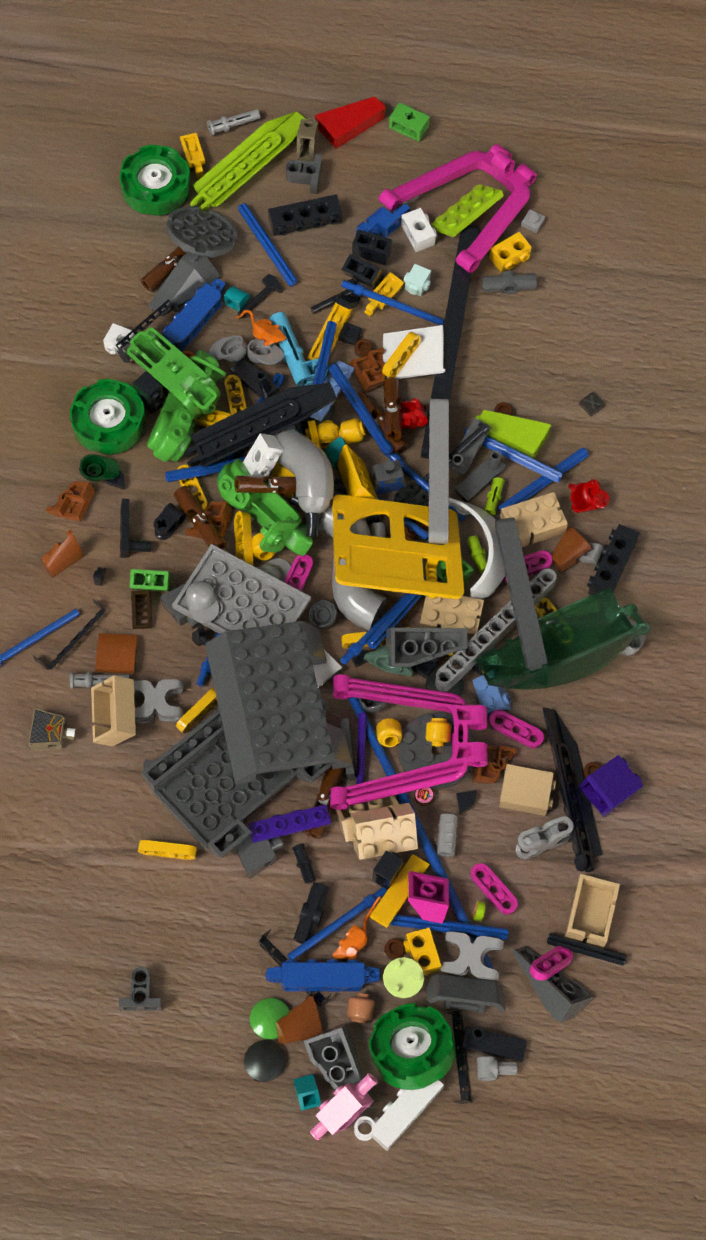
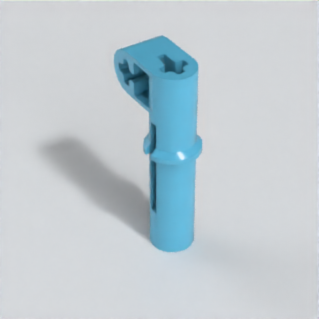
[269,312,329,387]

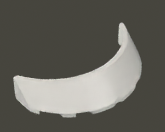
[449,498,506,599]

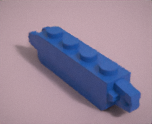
[162,278,226,352]
[265,959,380,992]

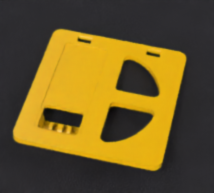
[332,495,464,599]

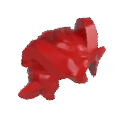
[400,398,428,429]
[568,479,610,513]

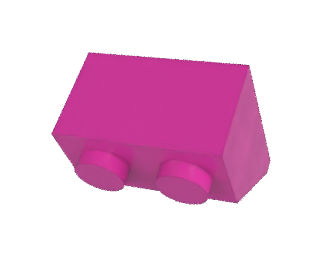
[408,871,449,924]

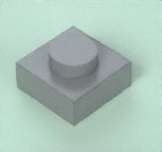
[521,209,545,233]
[578,543,604,564]

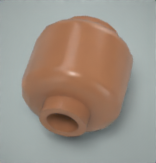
[347,993,375,1024]

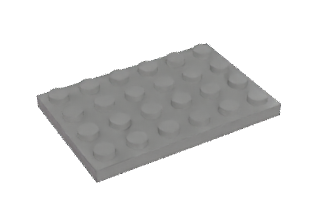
[172,544,311,634]

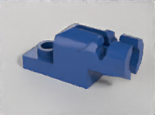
[356,204,410,238]

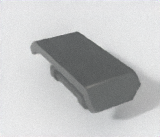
[426,974,506,1013]

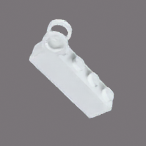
[354,1080,444,1151]

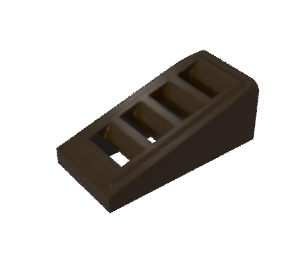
[131,590,152,629]

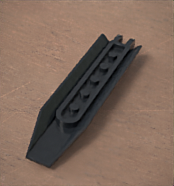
[184,383,337,467]
[542,707,602,873]

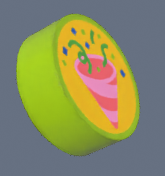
[473,900,486,922]

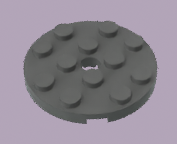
[166,206,237,258]
[398,712,476,789]

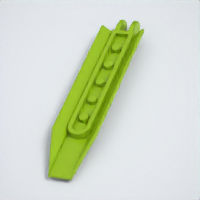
[190,111,306,211]

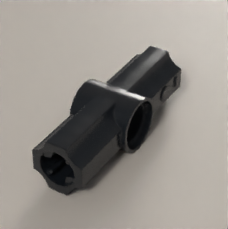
[293,882,330,944]

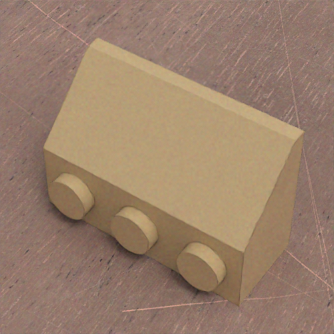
[335,796,399,842]

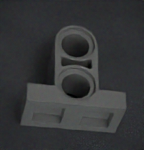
[286,154,322,194]
[119,967,162,1011]

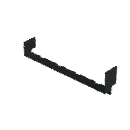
[116,299,181,363]
[33,599,106,670]
[258,929,331,1007]
[446,1010,472,1104]

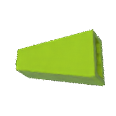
[476,410,551,458]

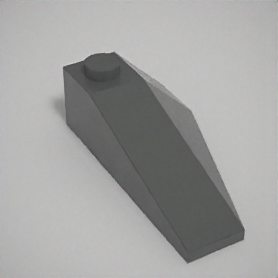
[148,252,221,317]
[386,628,467,667]
[513,946,594,1023]
[304,1023,372,1108]

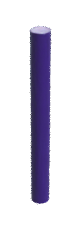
[356,712,367,785]

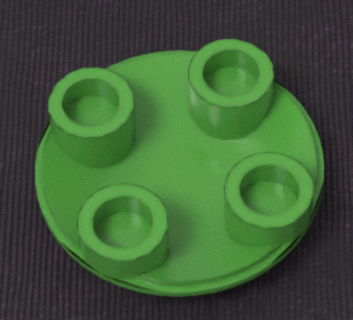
[250,998,290,1039]

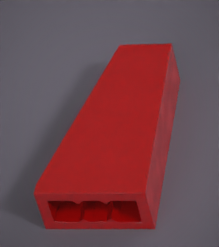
[315,96,386,149]

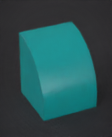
[224,286,251,312]
[324,437,345,469]
[293,1074,321,1111]

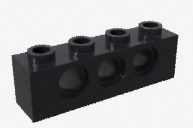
[268,194,342,236]
[587,524,640,603]

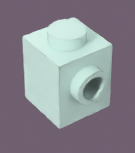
[403,264,431,296]

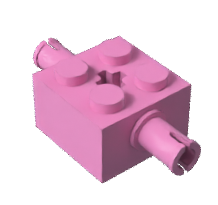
[310,1073,378,1140]

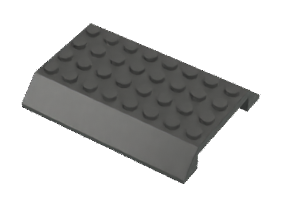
[205,621,352,784]
[141,710,332,859]

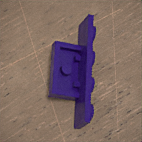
[248,805,331,843]

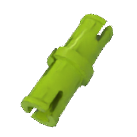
[484,477,505,516]
[466,535,487,574]

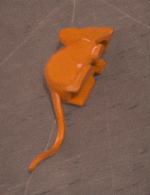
[234,310,286,346]
[332,896,381,960]

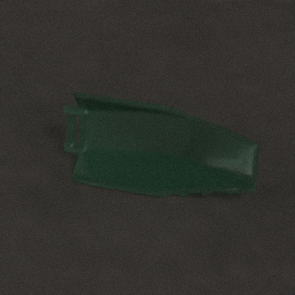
[475,587,651,690]

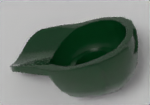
[79,454,120,482]

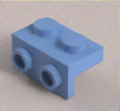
[472,671,511,716]

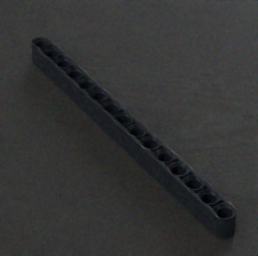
[421,225,479,459]

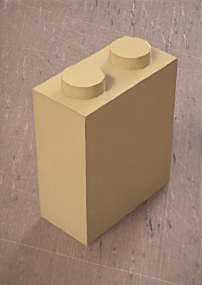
[499,764,556,816]

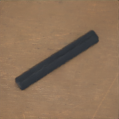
[547,933,626,966]

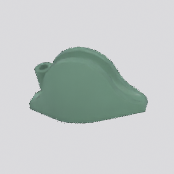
[363,643,413,676]

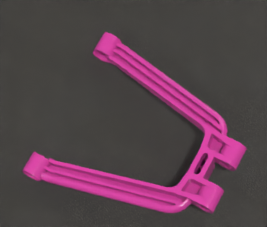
[378,143,537,273]
[330,675,488,810]

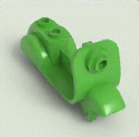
[126,327,221,419]
[147,350,226,462]
[217,459,313,556]

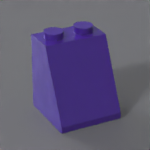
[579,755,644,818]

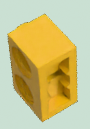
[489,232,532,273]
[403,928,441,975]

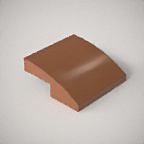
[95,633,138,674]

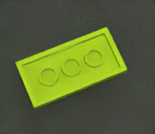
[430,184,504,237]

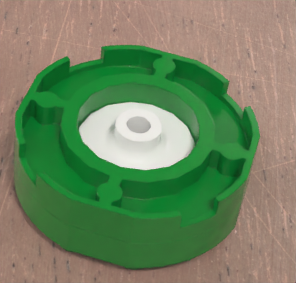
[119,145,191,216]
[70,379,146,455]
[369,1003,455,1090]

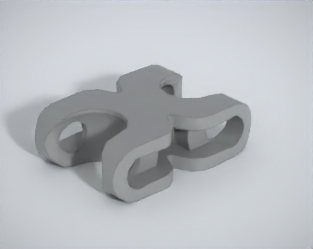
[134,679,184,723]
[515,816,574,860]
[440,932,504,980]

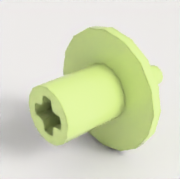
[383,957,424,999]

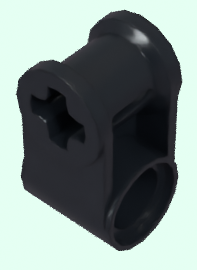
[154,503,186,540]

